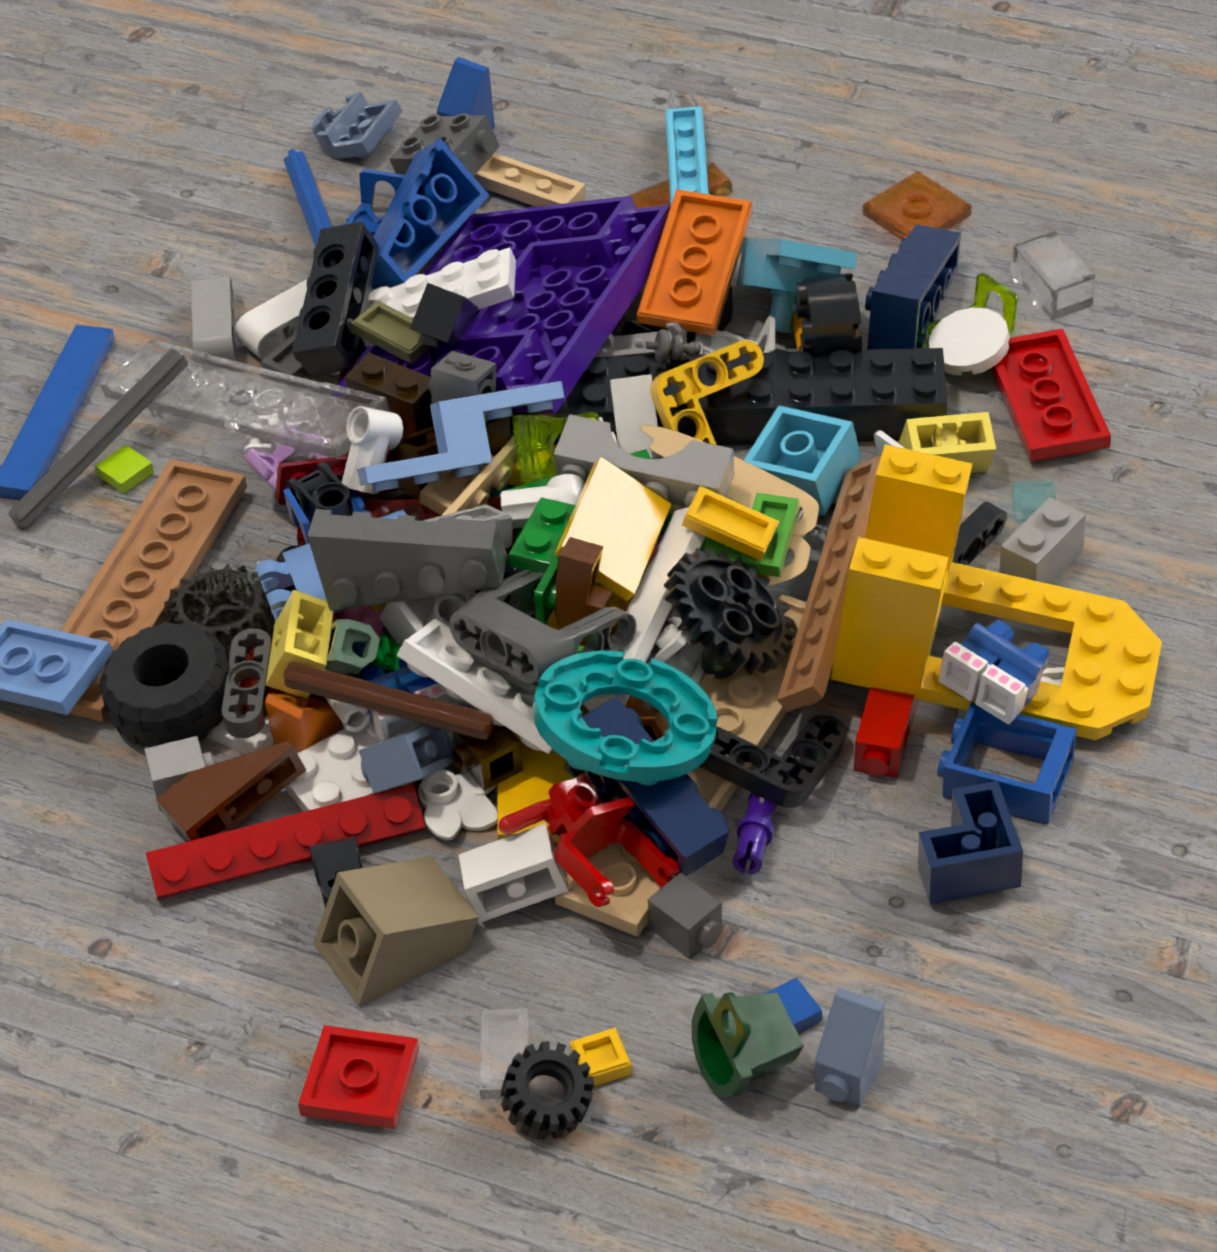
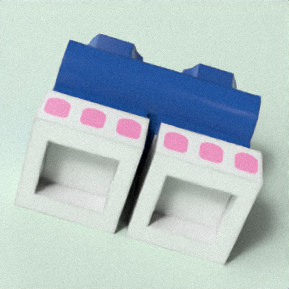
[938,620,1050,725]

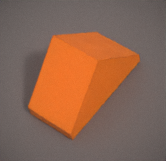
[265,694,343,753]

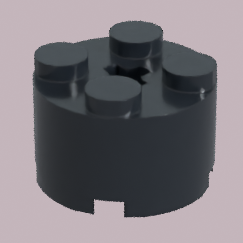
[795,273,862,355]

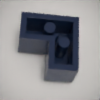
[918,781,1023,904]

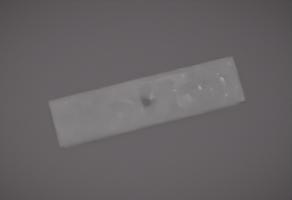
[100,339,390,459]

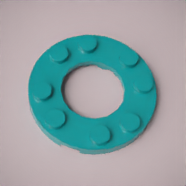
[532,651,718,785]

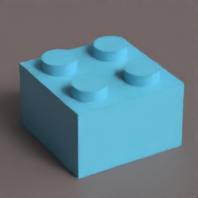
[744,406,861,516]

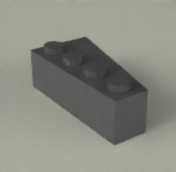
[307,509,507,611]

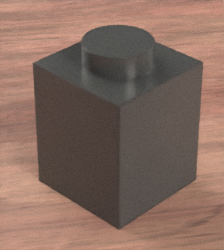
[647,872,723,959]

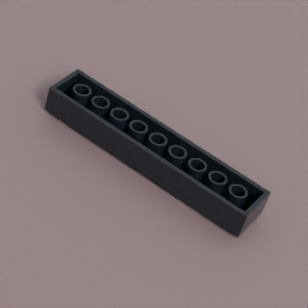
[533,348,947,445]

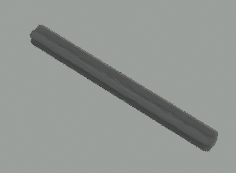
[9,349,188,529]

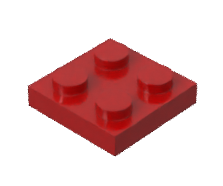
[298,1025,419,1129]

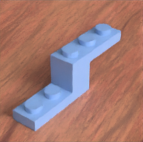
[357,381,565,492]

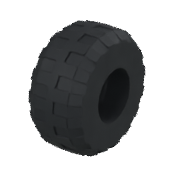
[100,623,229,747]

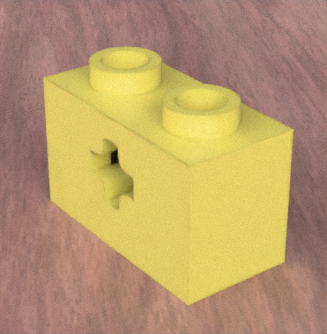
[899,412,996,473]
[266,590,333,699]

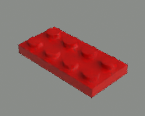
[991,328,1111,462]

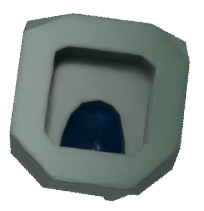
[324,619,380,675]

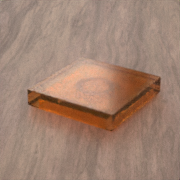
[863,170,972,240]

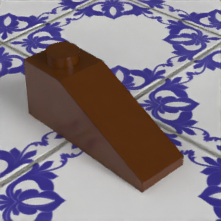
[156,741,306,842]

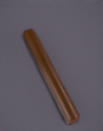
[283,662,494,740]

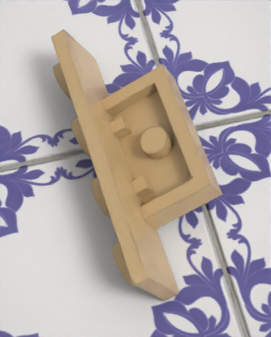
[419,421,535,516]

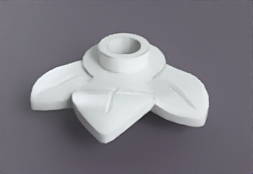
[418,769,497,840]

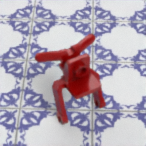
[498,776,679,907]

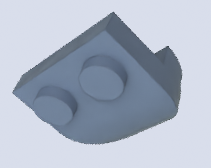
[312,92,403,159]

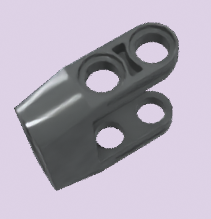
[449,570,637,684]

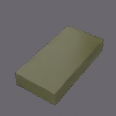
[351,301,431,364]

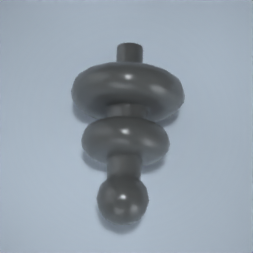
[646,329,701,364]

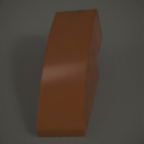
[556,537,613,646]

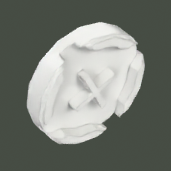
[929,307,1010,376]

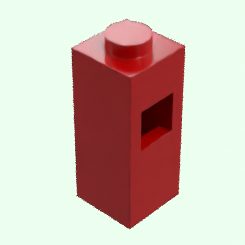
[854,687,919,778]

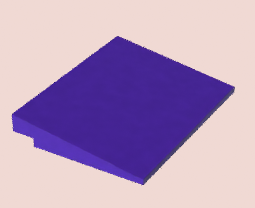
[334,196,671,415]

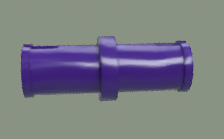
[732,792,777,874]

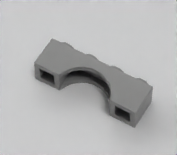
[554,414,735,508]

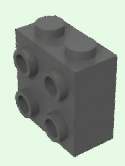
[389,113,500,176]

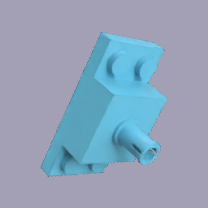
[737,238,857,334]

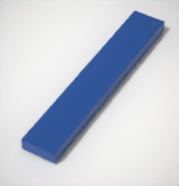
[0,324,115,499]

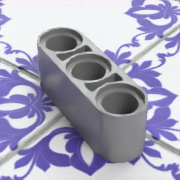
[191,276,237,367]

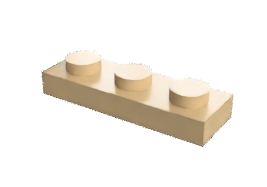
[473,153,586,207]

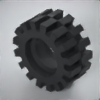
[500,1041,594,1140]

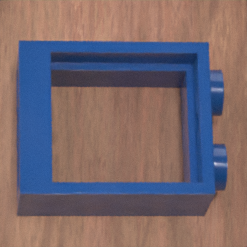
[937,702,1077,824]

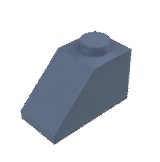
[359,725,455,794]
[815,988,885,1107]

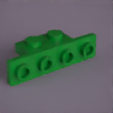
[509,497,575,624]

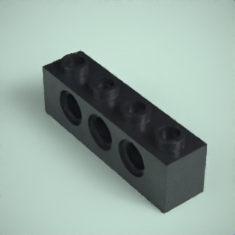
[292,222,380,377]

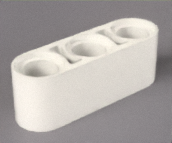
[235,279,307,360]

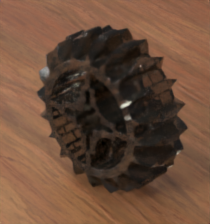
[163,563,275,660]

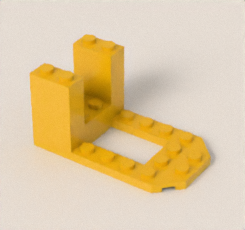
[831,444,1162,740]

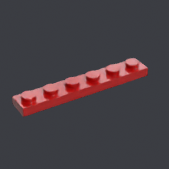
[146,783,425,900]

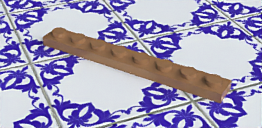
[777,455,881,712]

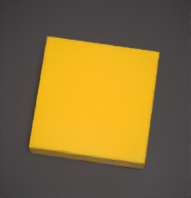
[570,1028,632,1087]

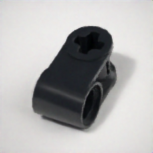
[285,462,354,522]
[309,836,362,908]

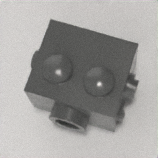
[429,351,496,423]

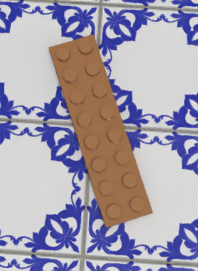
[61,459,247,722]

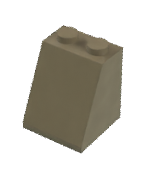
[314,856,479,1006]

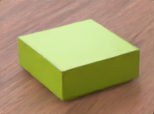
[95,444,154,494]

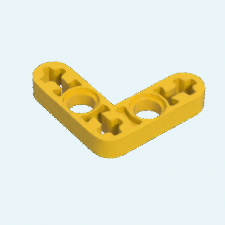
[650,340,764,445]

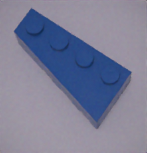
[371,137,490,290]

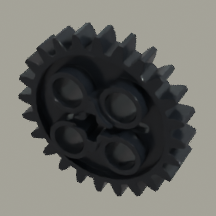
[664,547,796,675]

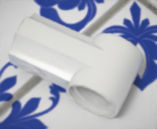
[342,406,403,494]
[501,474,585,529]

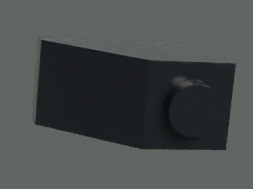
[410,283,478,350]

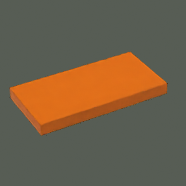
[637,189,753,336]

